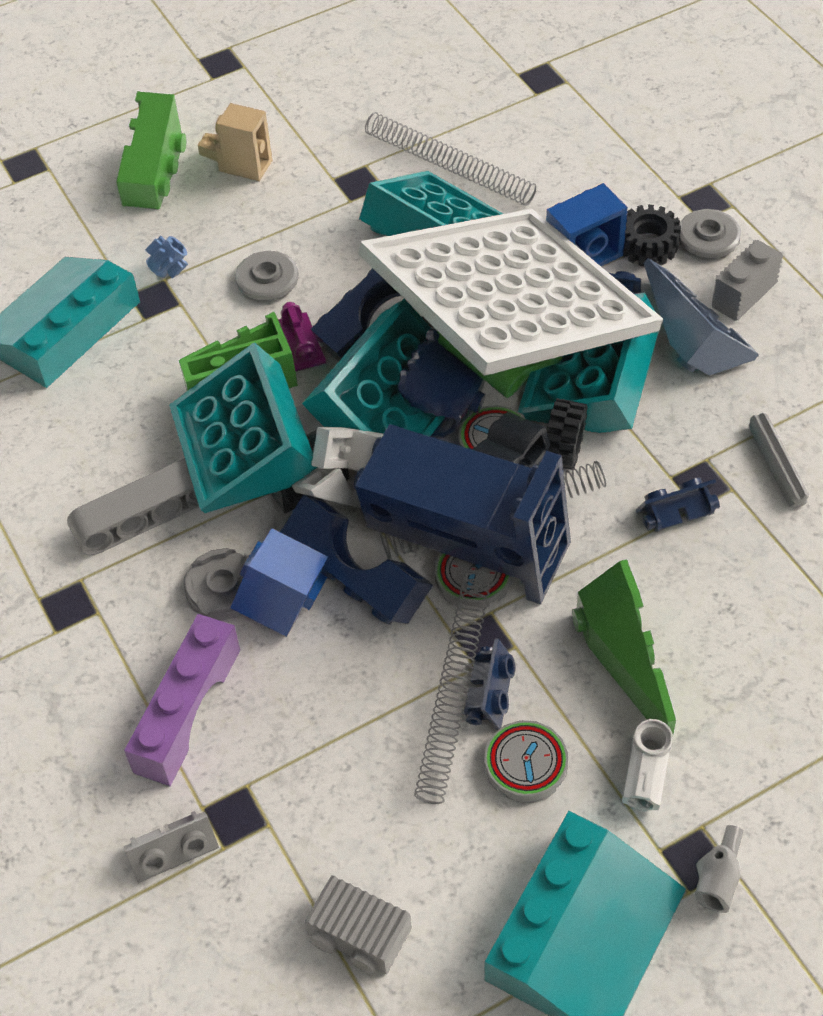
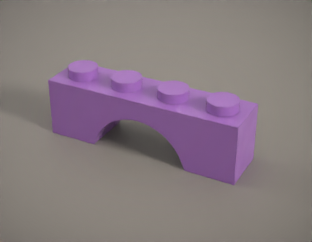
[124,614,240,786]

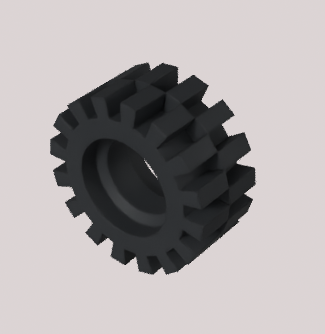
[623,204,681,267]
[547,398,588,470]

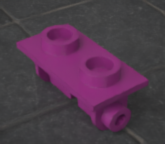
[278,302,326,372]

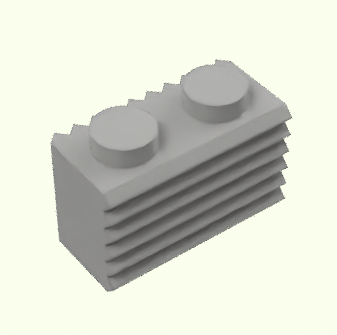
[712,240,783,321]
[305,875,412,974]

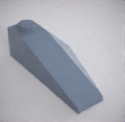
[643,258,759,375]

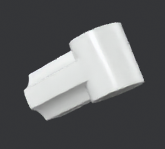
[622,719,673,812]

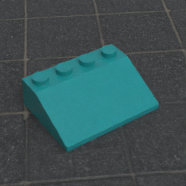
[359,171,503,236]
[0,256,140,388]
[517,292,659,433]
[302,299,445,436]
[169,342,317,513]
[484,810,686,1016]

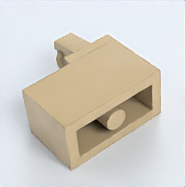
[198,103,273,181]

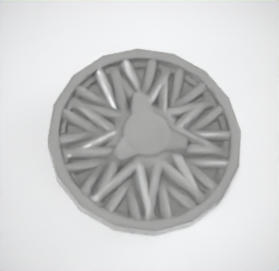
[679,209,741,258]
[235,251,299,301]

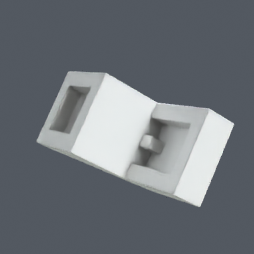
[312,427,383,471]
[292,467,361,508]

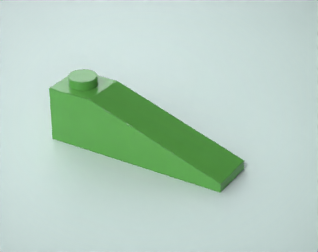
[572,559,676,734]

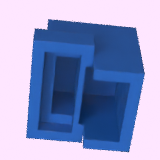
[230,528,328,637]

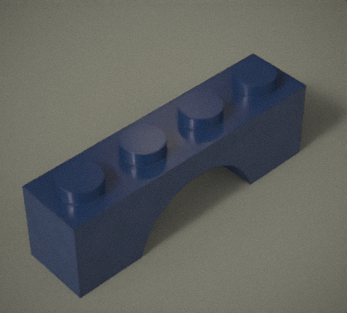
[310,268,401,362]
[280,494,433,625]

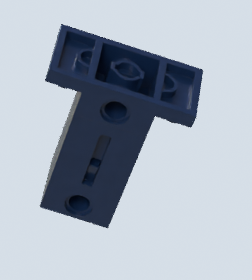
[354,424,571,605]

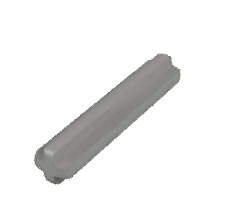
[748,413,809,508]

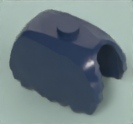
[397,329,486,439]

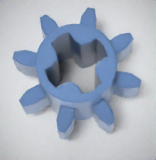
[145,236,188,278]

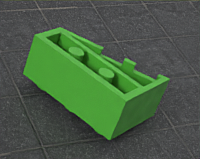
[179,312,298,391]

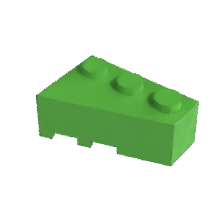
[116,91,187,209]

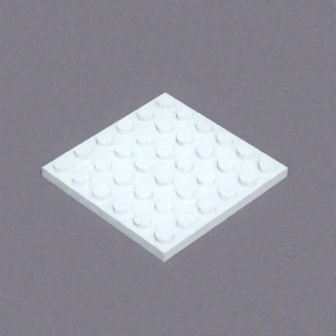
[358,209,663,376]

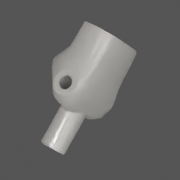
[695,825,743,913]

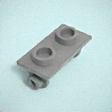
[124,811,219,883]

